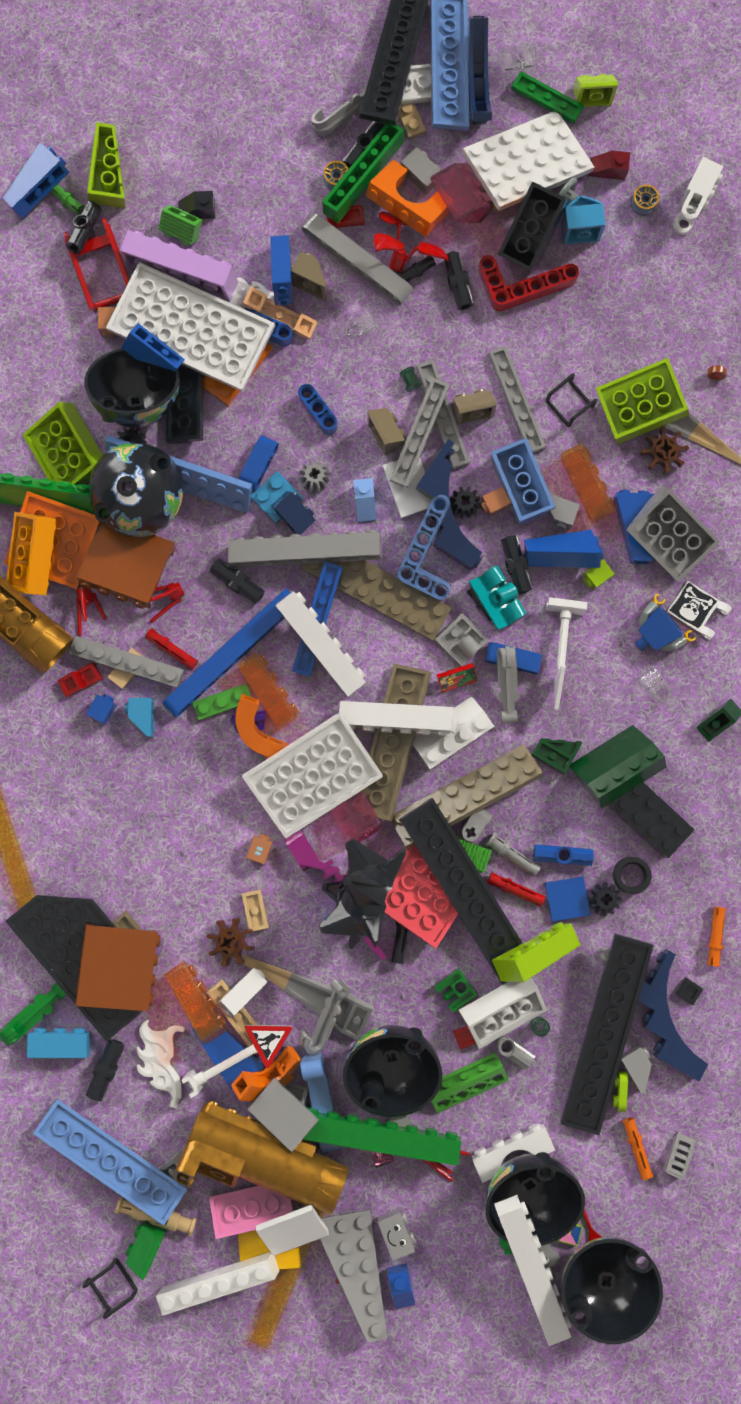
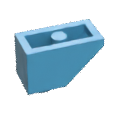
[125,698,154,738]

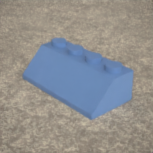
[490,438,555,526]

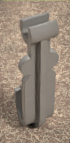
[311,82,368,136]
[497,646,520,724]
[299,978,351,1055]

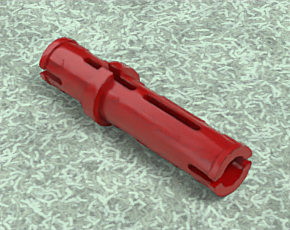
[145,628,198,670]
[487,872,545,907]

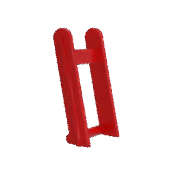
[63,218,130,312]

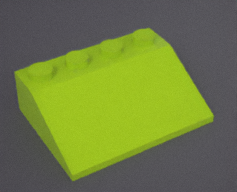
[596,358,689,445]
[22,402,103,485]

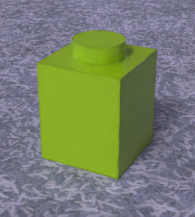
[582,559,615,591]

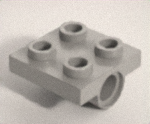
[435,613,489,667]

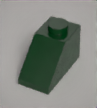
[696,698,741,742]

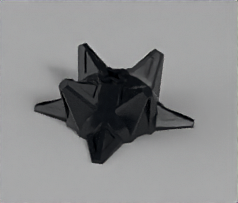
[318,838,406,949]

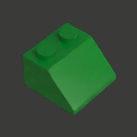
[125,1221,167,1280]

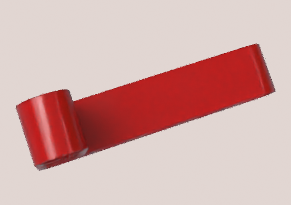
[478,255,579,312]

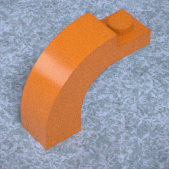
[231,1046,301,1101]

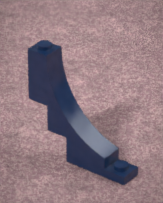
[416,439,482,570]

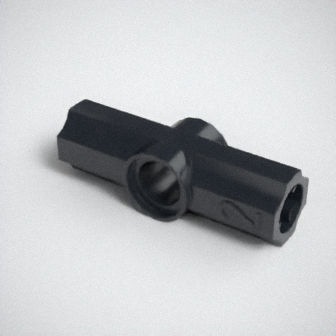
[342,121,385,169]
[66,201,102,254]
[444,251,473,310]
[501,535,533,594]
[210,558,265,605]
[86,1039,125,1102]

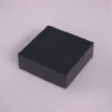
[675,977,703,1005]

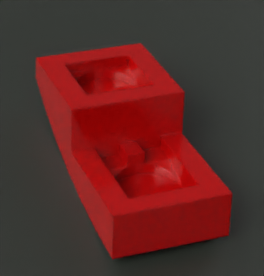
[57,662,103,697]

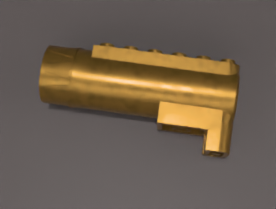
[0,576,74,674]
[173,1101,349,1216]

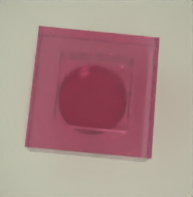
[371,1151,395,1168]

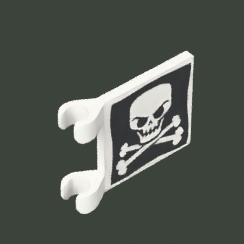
[667,581,732,640]

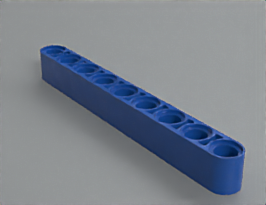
[162,589,291,718]

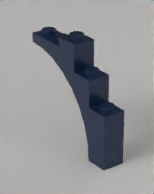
[468,16,492,125]
[638,949,708,1081]

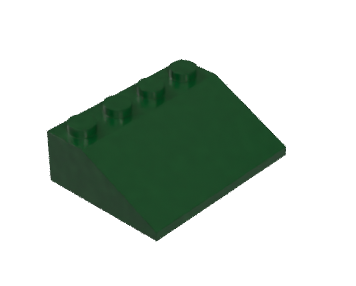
[570,725,667,809]

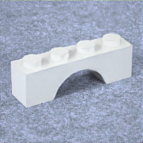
[471,1123,555,1183]

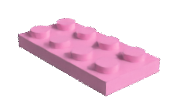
[209,1186,293,1239]

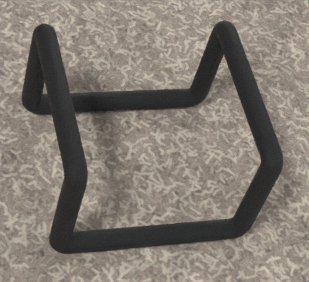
[546,373,597,427]
[82,1258,138,1319]

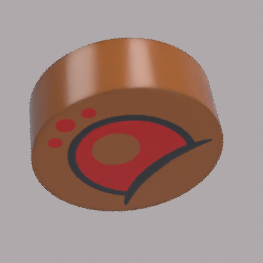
[707,365,727,380]

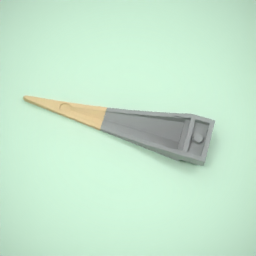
[630,367,741,464]
[232,954,374,1040]

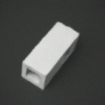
[217,968,267,1018]

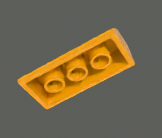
[6,512,56,595]

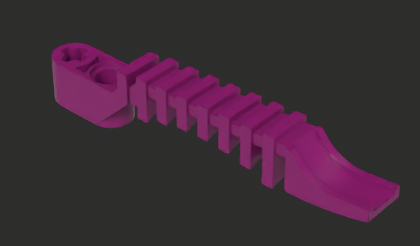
[284,830,387,960]

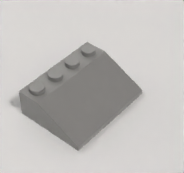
[626,485,721,583]

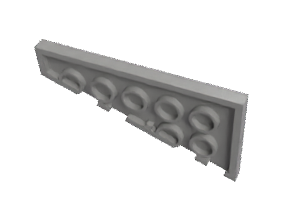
[319,1210,387,1343]

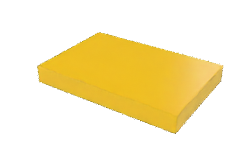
[238,1230,301,1269]

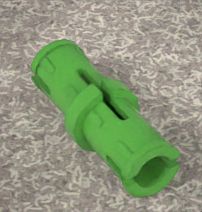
[50,184,84,216]

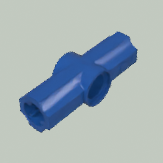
[533,844,594,866]

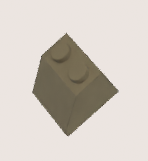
[291,251,327,302]
[452,389,497,425]
[367,408,406,456]

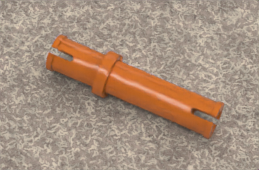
[707,906,726,967]
[622,1117,653,1180]

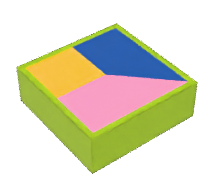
[558,1224,583,1247]

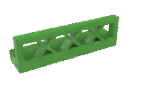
[431,1052,509,1113]

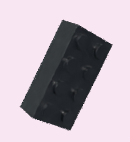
[607,782,695,858]

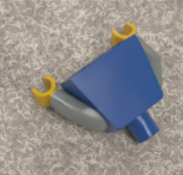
[635,594,696,652]

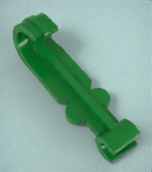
[0,982,67,1046]

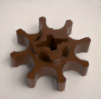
[640,426,689,475]
[207,918,255,967]

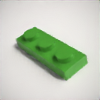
[192,683,251,721]

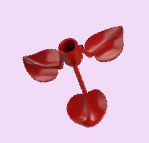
[373,211,449,272]

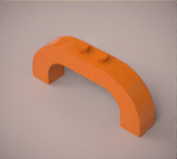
[235,693,289,759]

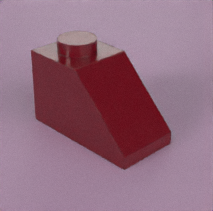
[588,150,631,180]

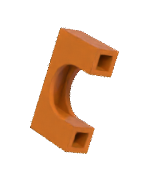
[365,159,453,237]

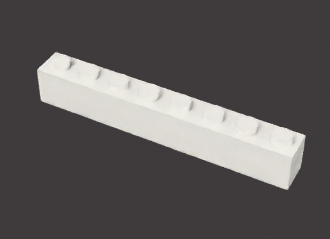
[494,1195,572,1346]

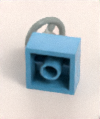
[559,178,606,245]

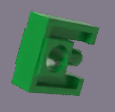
[434,968,478,1012]

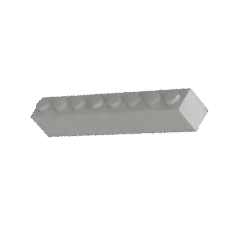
[228,530,382,568]

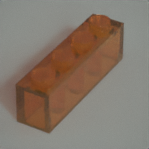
[559,443,615,524]
[237,653,299,731]
[164,961,227,1044]

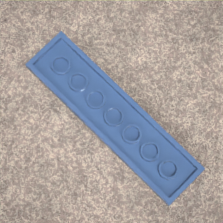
[430,0,470,131]
[105,435,252,513]
[33,1099,187,1226]

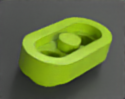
[612,1071,628,1112]

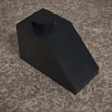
[178,191,216,219]

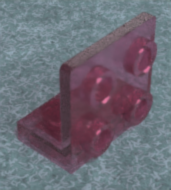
[330,792,384,842]

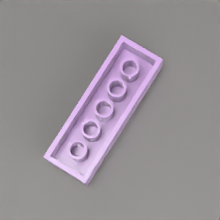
[120,230,238,302]

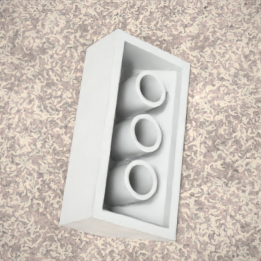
[412,697,494,770]
[459,978,547,1049]

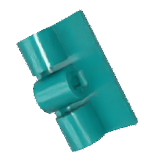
[469,565,527,630]

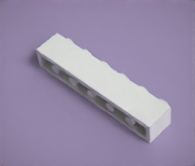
[276,591,366,696]
[339,701,457,736]
[156,1252,280,1316]

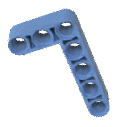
[398,495,451,600]
[300,1052,342,1153]

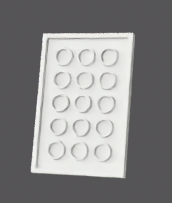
[462,111,594,211]
[242,712,383,839]

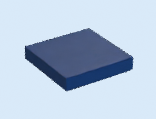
[545,876,591,922]

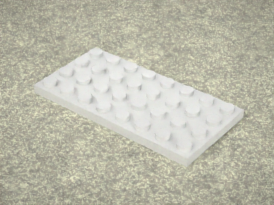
[106,262,275,392]

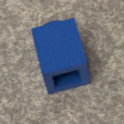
[86,693,117,725]

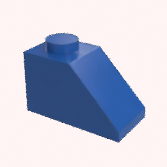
[388,1263,416,1309]

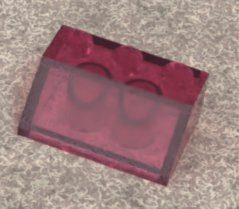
[430,163,494,223]

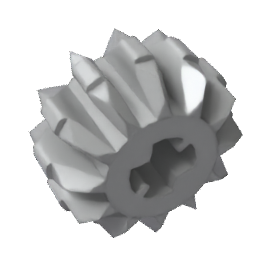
[299,460,331,492]

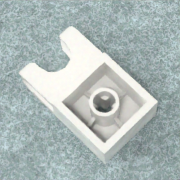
[674,157,723,235]

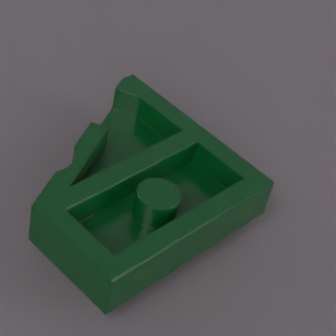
[531,738,582,775]

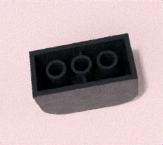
[497,181,569,272]

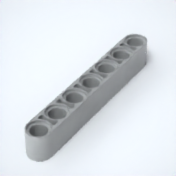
[302,213,413,305]

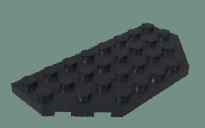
[5,895,138,1042]

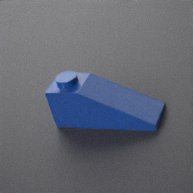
[121,323,185,371]

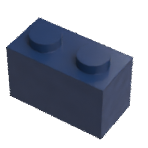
[271,491,316,535]

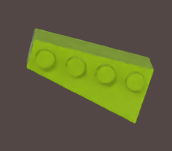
[87,122,126,208]
[492,922,581,982]

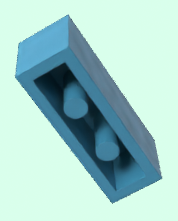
[27,1027,91,1058]

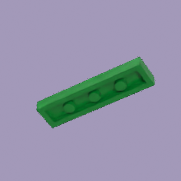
[511,71,584,124]

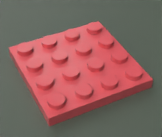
[384,846,458,949]

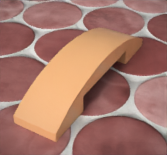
[243,286,317,339]

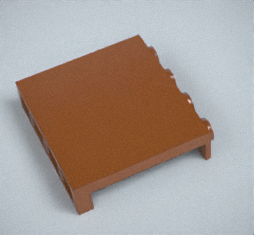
[76,517,176,609]
[75,924,161,1011]

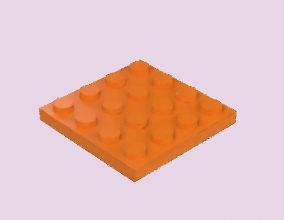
[4,491,100,589]

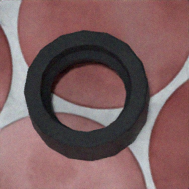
[612,857,652,894]

